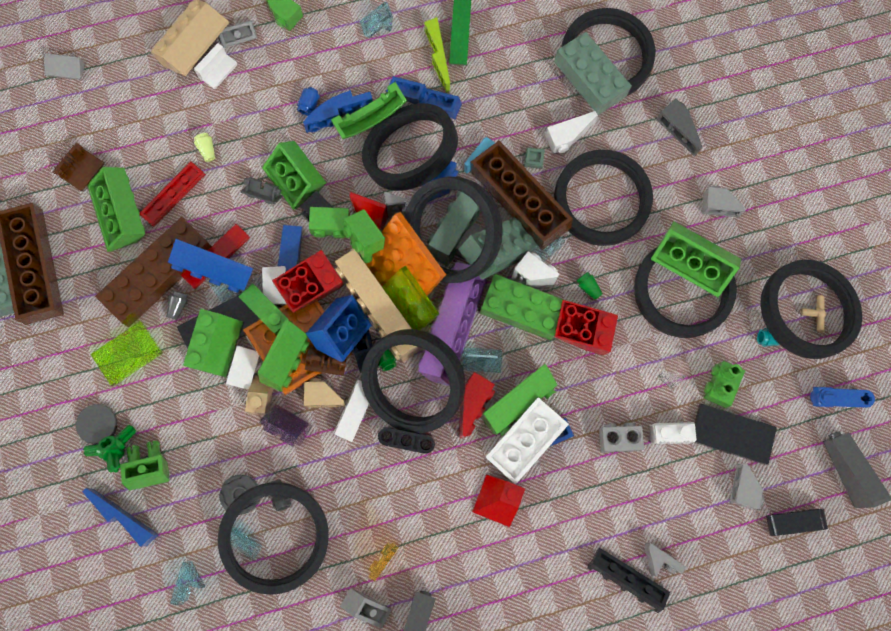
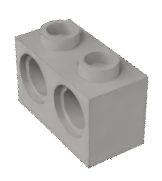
[599,423,644,453]

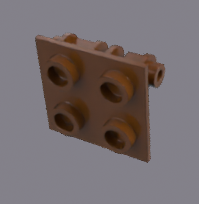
[52,143,105,192]
[305,341,347,376]

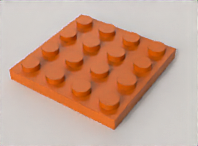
[365,212,446,318]
[243,301,352,395]

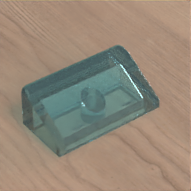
[462,347,502,373]
[231,526,262,560]

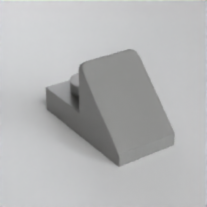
[644,543,686,576]

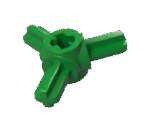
[83,425,136,473]

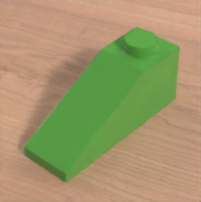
[266,0,303,31]
[238,283,291,336]

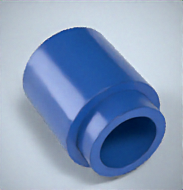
[297,87,320,116]

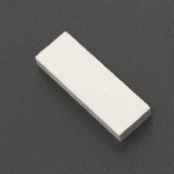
[333,380,369,442]

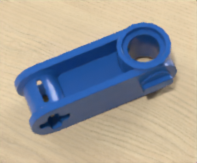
[810,387,875,408]

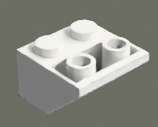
[511,251,559,289]

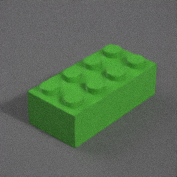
[480,274,564,341]

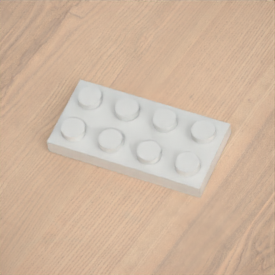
[486,397,569,484]

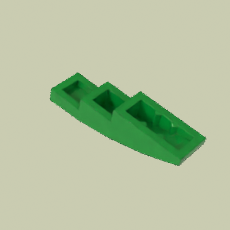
[449,0,471,66]

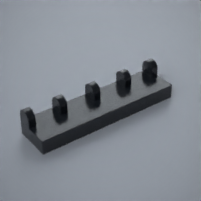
[587,547,670,613]

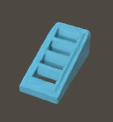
[464,137,495,173]

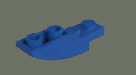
[303,90,373,133]

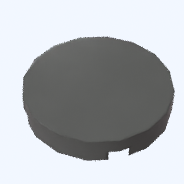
[76,404,117,444]
[219,474,260,515]

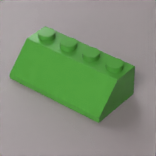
[87,167,145,252]
[651,221,741,297]
[481,364,557,436]

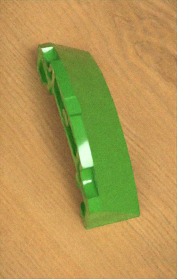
[331,82,407,139]

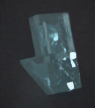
[360,1,393,38]
[170,561,205,606]

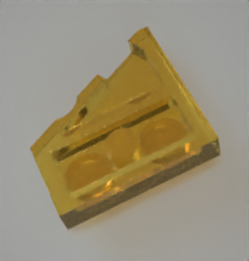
[368,542,400,582]

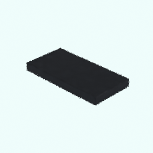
[177,294,260,349]
[693,404,777,465]

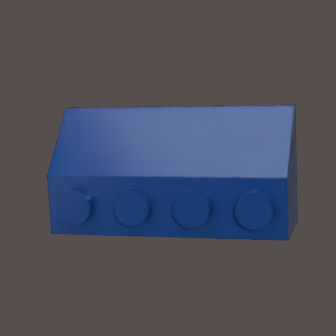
[168,239,253,293]

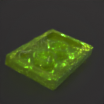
[382,266,440,330]
[90,321,163,387]

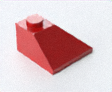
[349,192,388,232]
[472,474,526,527]

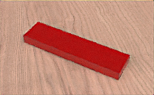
[139,161,206,227]
[181,224,250,290]

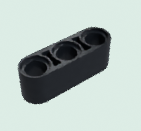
[378,427,435,454]
[766,509,828,536]

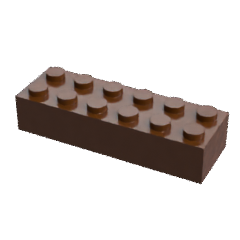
[470,140,573,250]
[0,202,64,325]
[95,217,212,327]

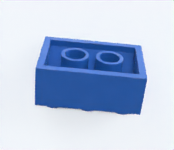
[306,295,372,362]

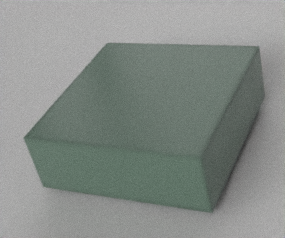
[524,147,545,169]

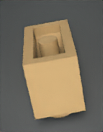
[245,375,273,416]
[304,378,346,408]

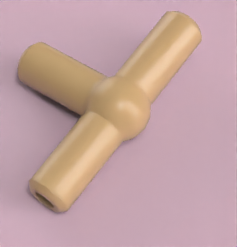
[800,295,826,333]

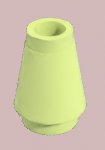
[194,133,216,162]

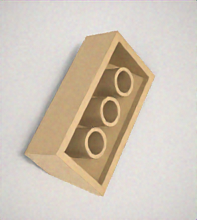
[151,0,229,76]

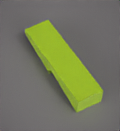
[424,17,450,93]

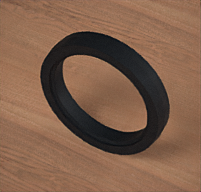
[561,8,656,96]
[362,103,458,191]
[554,149,653,246]
[404,176,503,283]
[634,247,737,338]
[760,260,862,359]
[361,329,466,433]
[218,482,329,595]

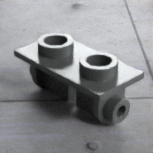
[240,177,282,204]

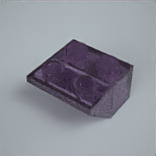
[259,404,312,447]

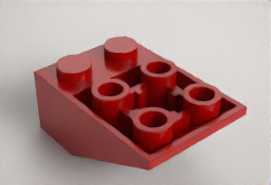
[272,250,344,313]
[554,300,618,355]
[459,372,495,439]

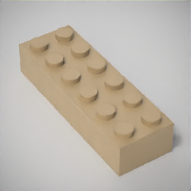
[335,249,422,363]

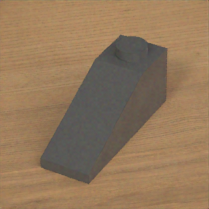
[656,98,703,156]

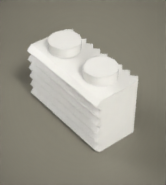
[649,422,696,445]

